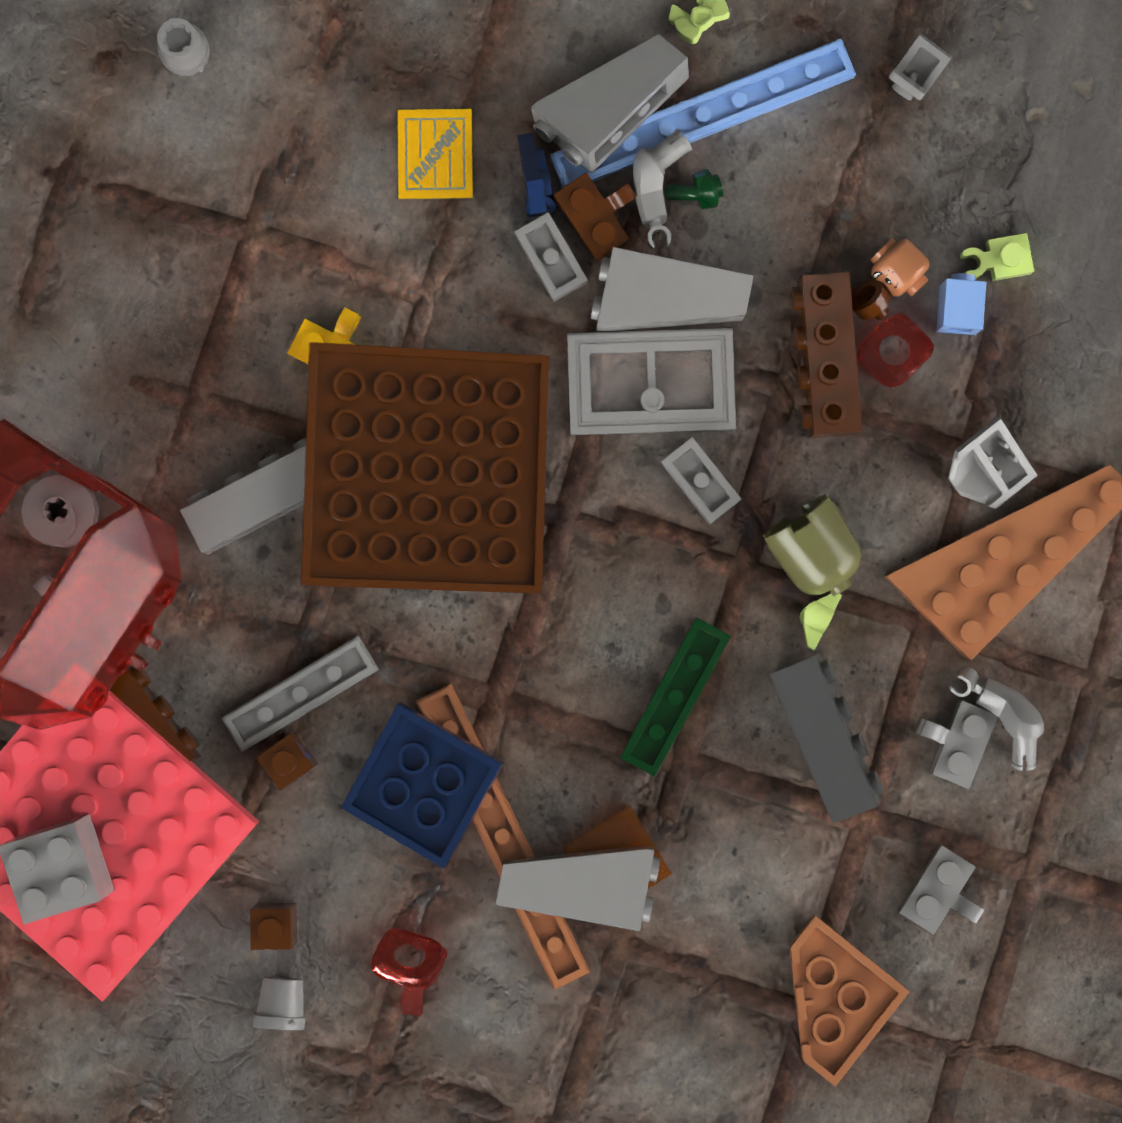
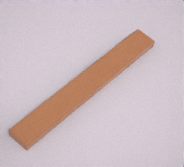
[415,683,590,990]

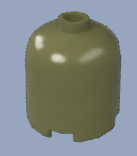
[763,494,862,596]

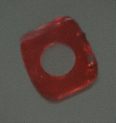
[857,313,934,388]
[370,929,448,1017]

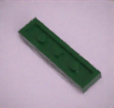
[620,617,731,777]

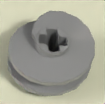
[21,475,99,547]

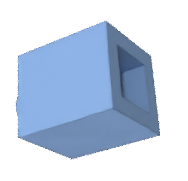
[936,273,987,335]

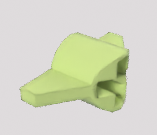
[799,594,842,651]

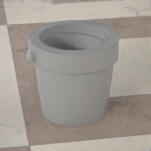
[157,18,210,76]
[253,978,306,1030]

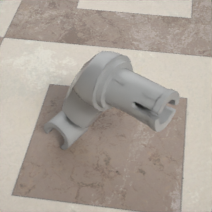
[633,129,692,250]
[950,667,1044,771]

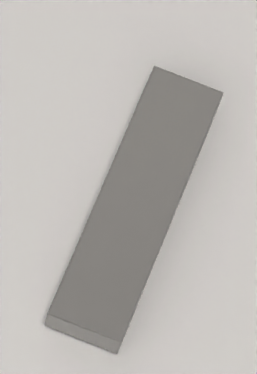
[221,636,380,752]

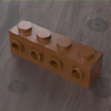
[791,272,862,438]

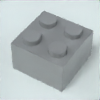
[0,814,115,924]

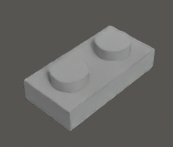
[514,212,588,302]
[661,437,741,525]

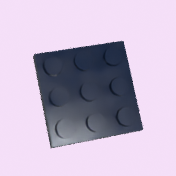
[341,703,504,869]

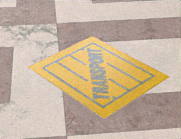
[397,109,473,199]

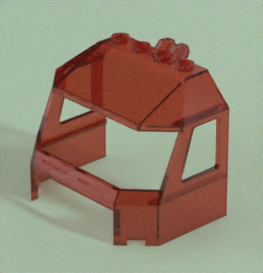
[0,419,182,730]

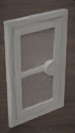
[567,328,736,435]

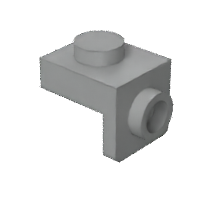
[888,34,952,101]

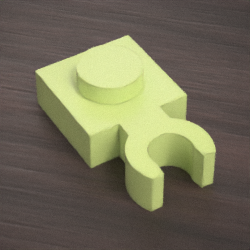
[960,233,1034,281]

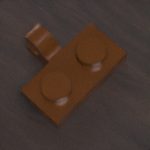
[552,172,637,261]

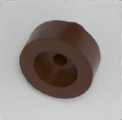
[851,279,891,320]

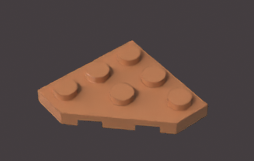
[789,914,910,1087]

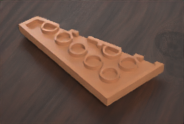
[884,465,1122,660]

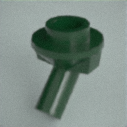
[665,168,723,209]

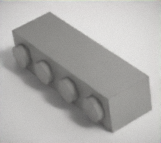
[180,438,306,555]

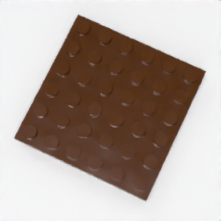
[300,342,549,594]

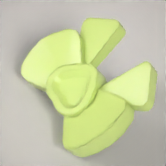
[669,0,730,44]

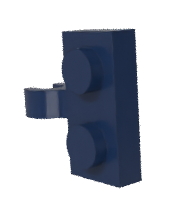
[517,133,556,218]

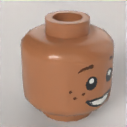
[870,238,930,297]

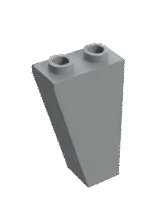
[531,34,689,173]
[590,247,754,332]
[496,845,660,931]

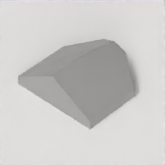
[948,416,1038,509]

